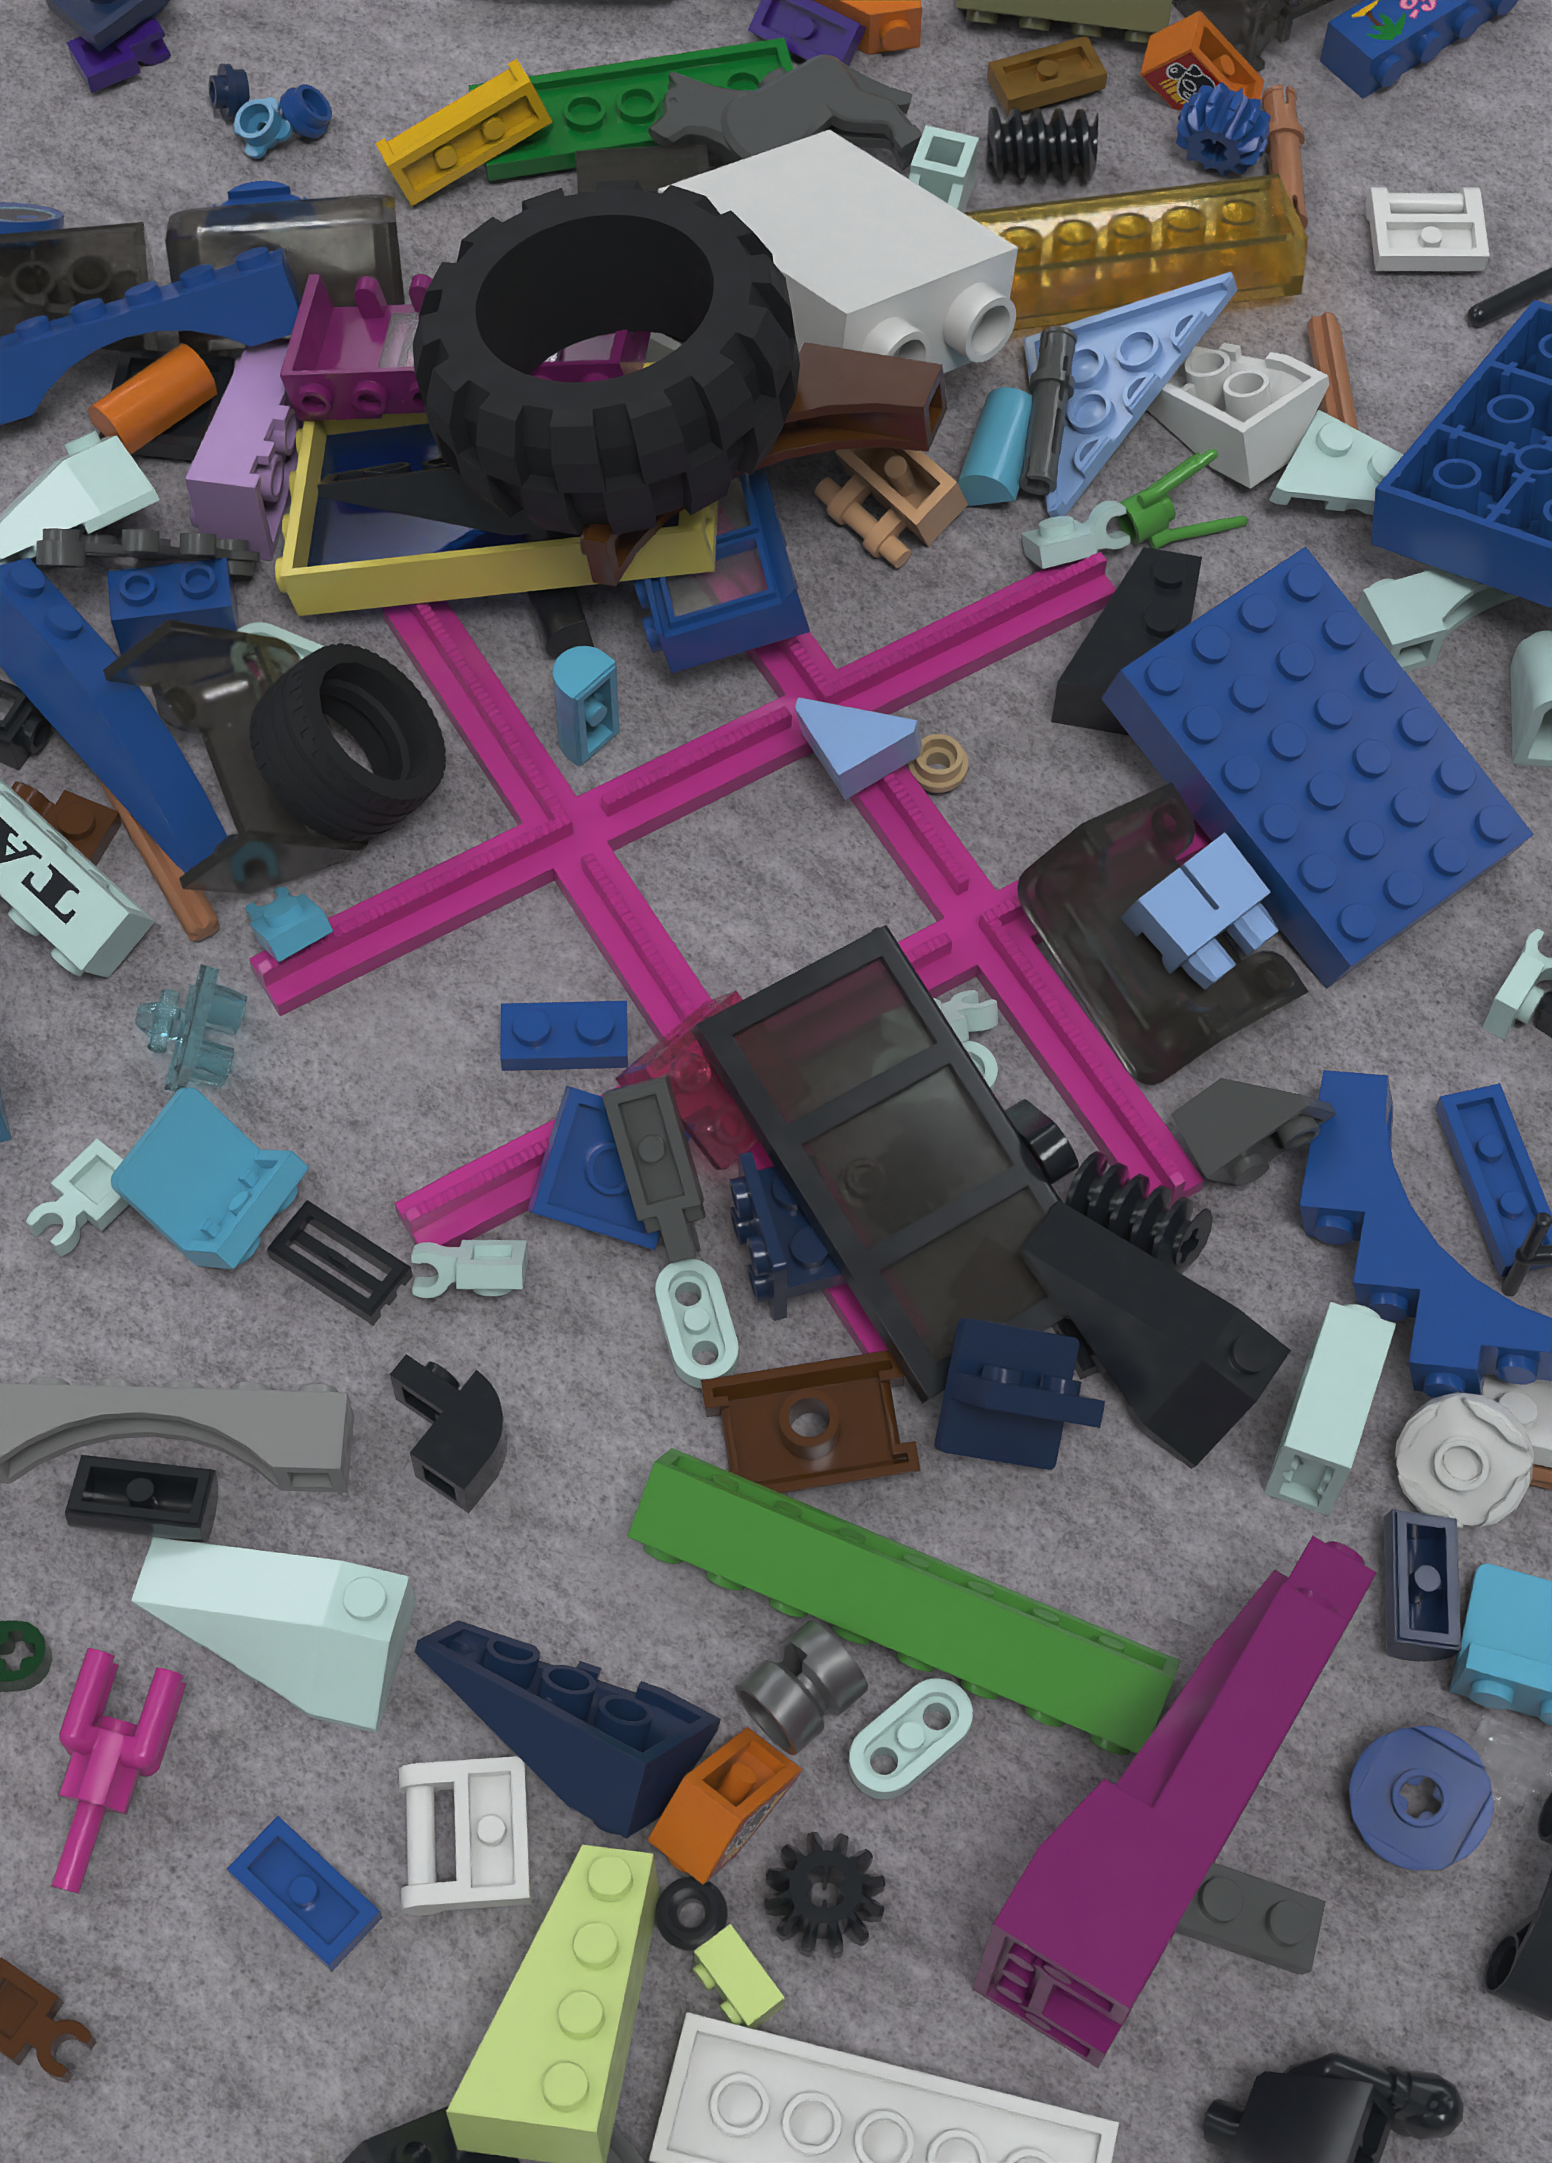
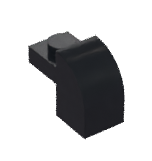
[390,1354,507,1513]

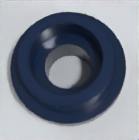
[208,63,250,120]

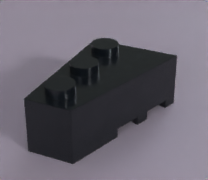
[1051,547,1202,736]

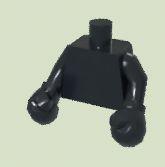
[1203,2052,1464,2163]

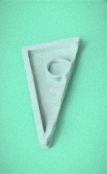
[1269,409,1404,515]

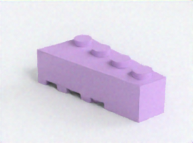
[185,338,304,561]

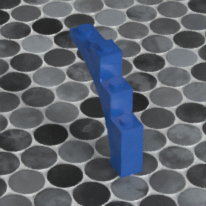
[1299,1070,1552,1398]

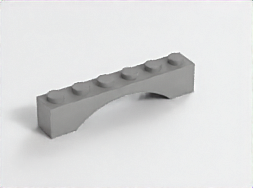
[0,1377,354,1493]

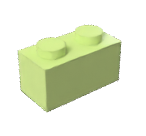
[692,1924,785,2029]

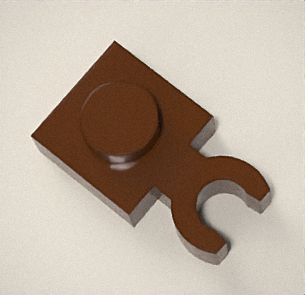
[0,1957,97,2083]

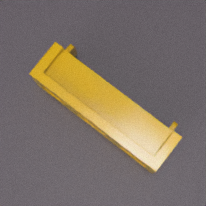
[375,58,553,206]

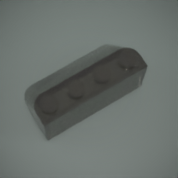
[165,194,406,357]

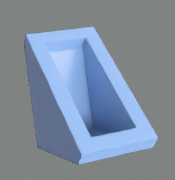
[795,697,922,800]

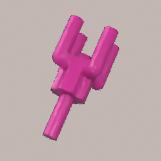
[51,1648,186,1894]

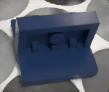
[729,1151,847,1321]
[934,1317,1105,1470]

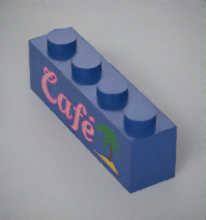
[1320,0,1518,99]

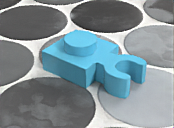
[245,887,333,962]

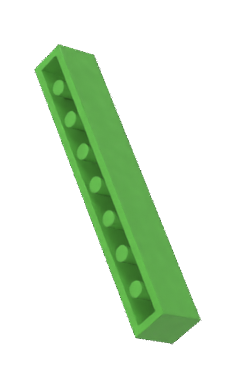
[627,1448,1181,1755]

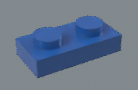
[500,1001,628,1071]
[227,1816,383,1972]

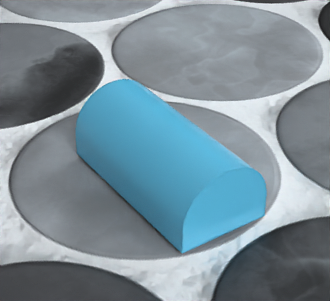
[957,387,1032,506]
[553,646,620,766]

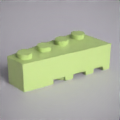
[446,1845,660,2163]

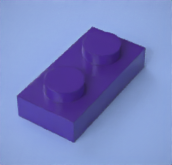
[748,0,867,66]

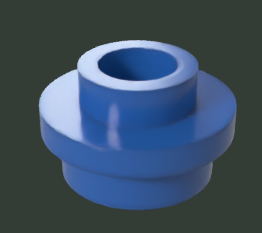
[280,84,332,139]

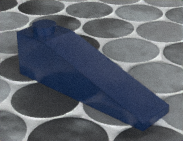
[415,1620,721,1839]

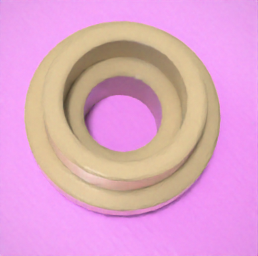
[908,734,968,793]

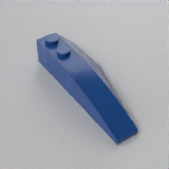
[0,558,235,875]

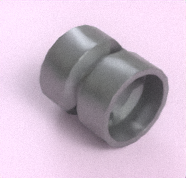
[735,1621,868,1755]

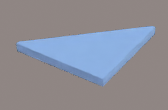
[1023,271,1238,518]

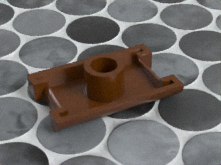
[701,1350,921,1494]

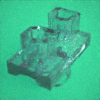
[135,964,248,1092]

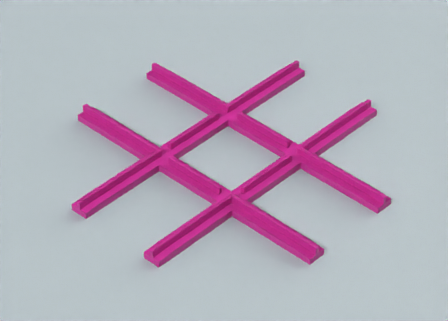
[249,505,1212,1354]

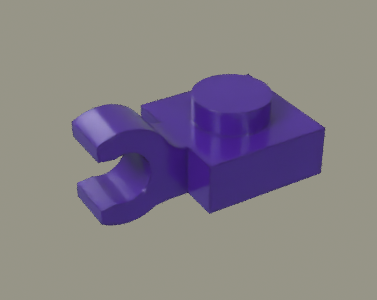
[66,18,171,93]

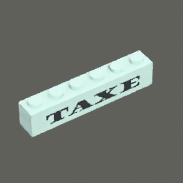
[0,778,155,978]

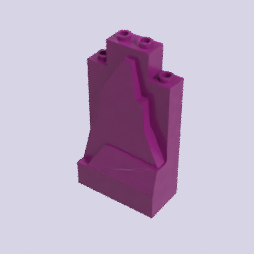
[972,1536,1377,2068]

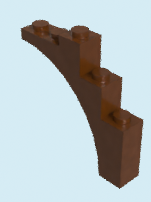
[580,342,947,587]

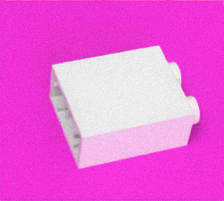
[658,130,1018,373]

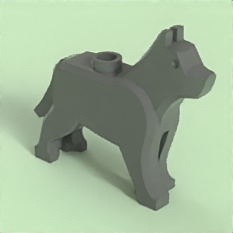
[648,55,922,171]

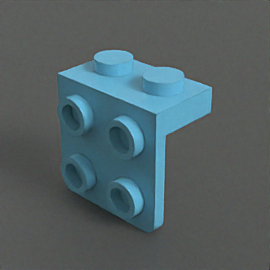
[111,1087,310,1270]
[1449,1564,1552,1726]

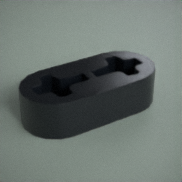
[1005,1099,1079,1184]

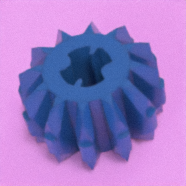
[1176,82,1271,177]

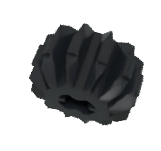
[764,1831,885,1959]

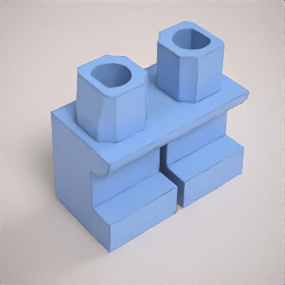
[1120,832,1279,990]

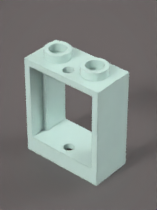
[1264,1302,1396,1516]

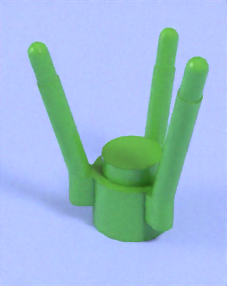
[1116,449,1248,549]

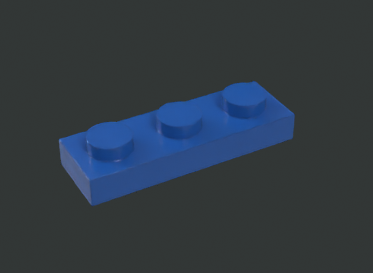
[1435,1083,1552,1277]

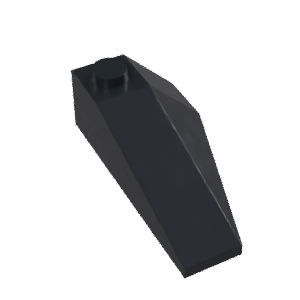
[317,455,562,542]
[1019,1200,1291,1469]

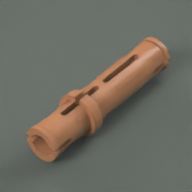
[1262,84,1308,236]

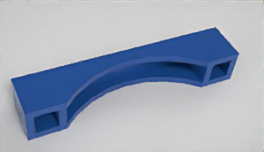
[0,247,302,425]

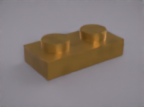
[987,36,1108,116]

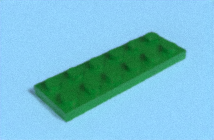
[468,38,793,181]

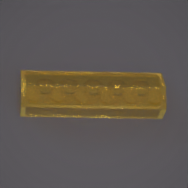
[962,174,1308,331]

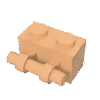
[814,447,968,568]

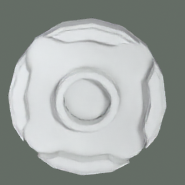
[1395,1392,1534,1528]

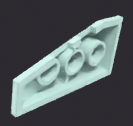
[0,430,160,565]
[131,1537,416,1733]

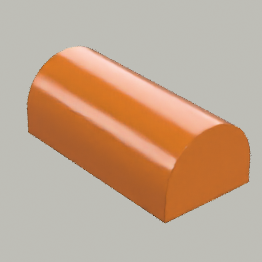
[88,343,217,455]

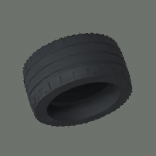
[249,643,446,843]

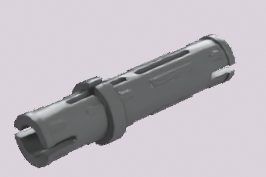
[1019,326,1077,495]

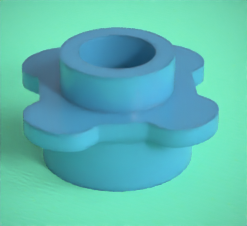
[233,97,293,159]

